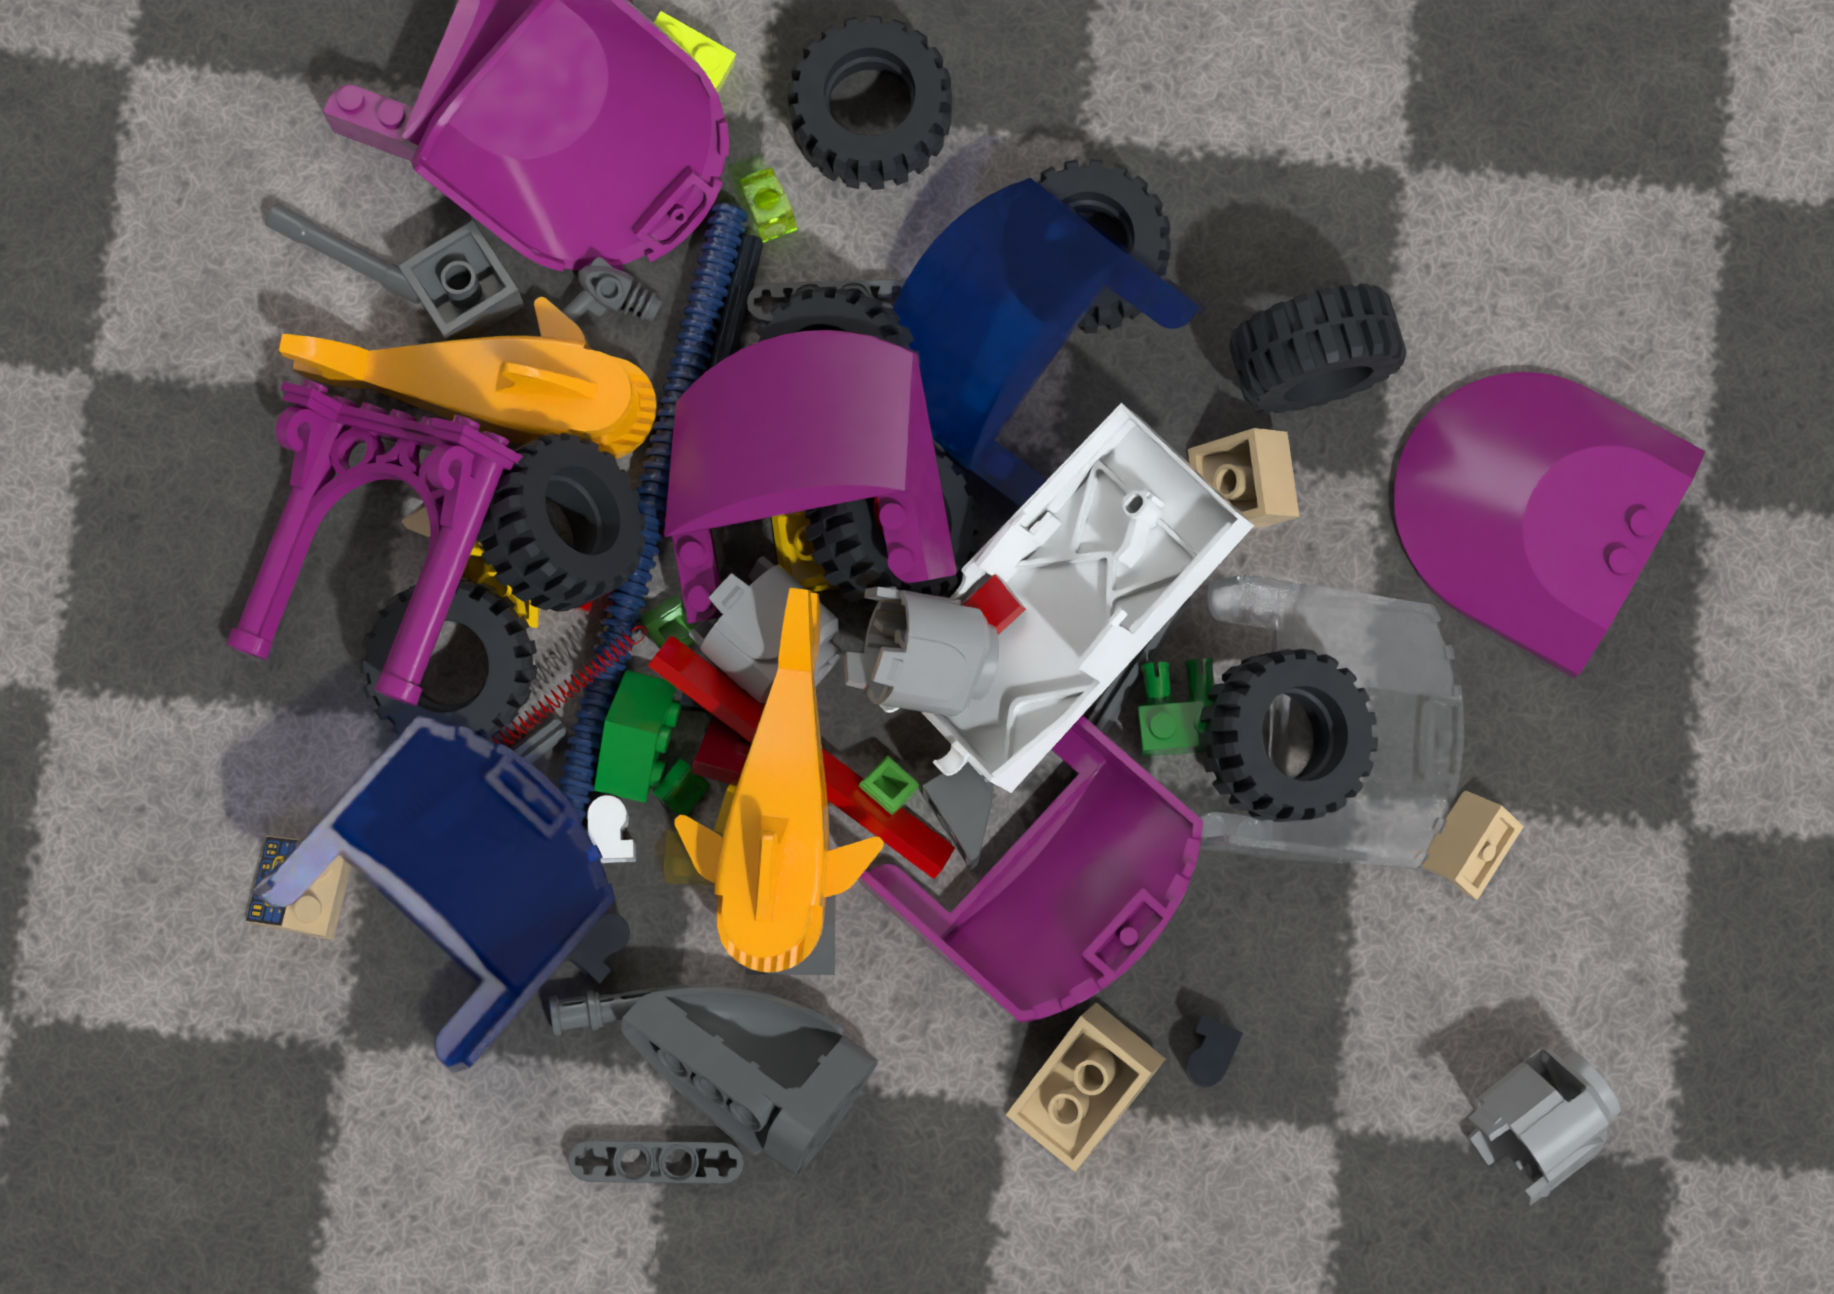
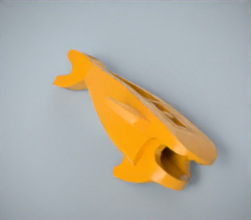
[279,297,657,459]
[675,588,884,972]

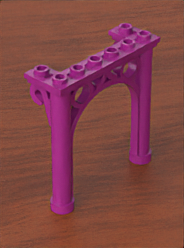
[225,379,523,706]

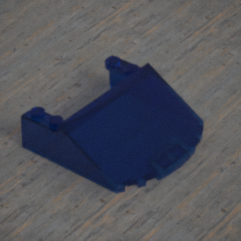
[893,178,1207,507]
[253,717,615,1073]

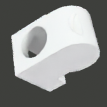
[588,795,636,864]

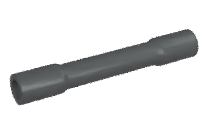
[265,203,420,305]

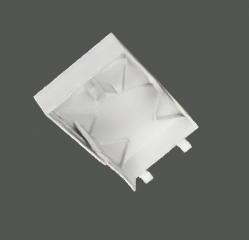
[879,403,1254,793]

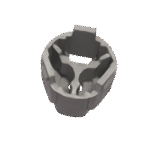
[689,556,843,703]
[843,586,999,717]
[1467,1049,1621,1206]

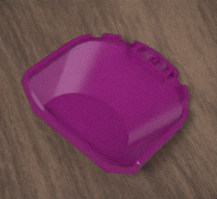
[411,0,729,272]
[1393,372,1706,679]

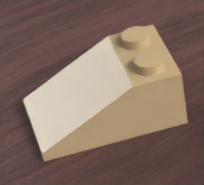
[1006,1003,1166,1172]

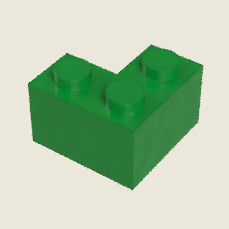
[594,670,681,803]

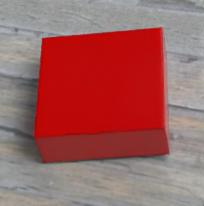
[963,574,1026,635]

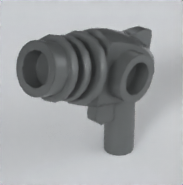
[561,256,663,323]

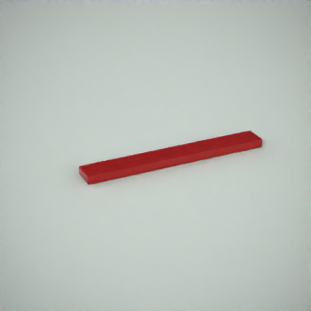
[648,635,956,879]

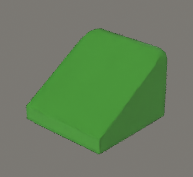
[641,595,697,650]
[859,755,921,815]

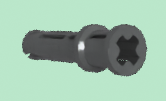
[549,983,684,1036]

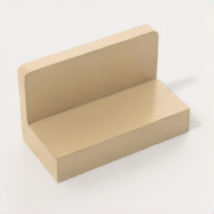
[1419,791,1524,900]

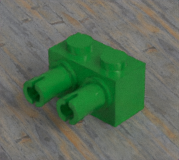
[1136,658,1215,758]

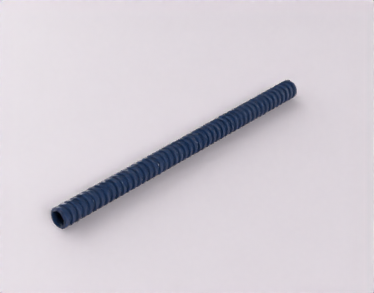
[546,203,749,835]

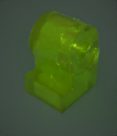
[739,167,798,243]

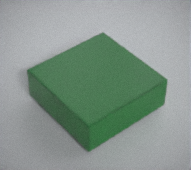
[653,759,711,816]

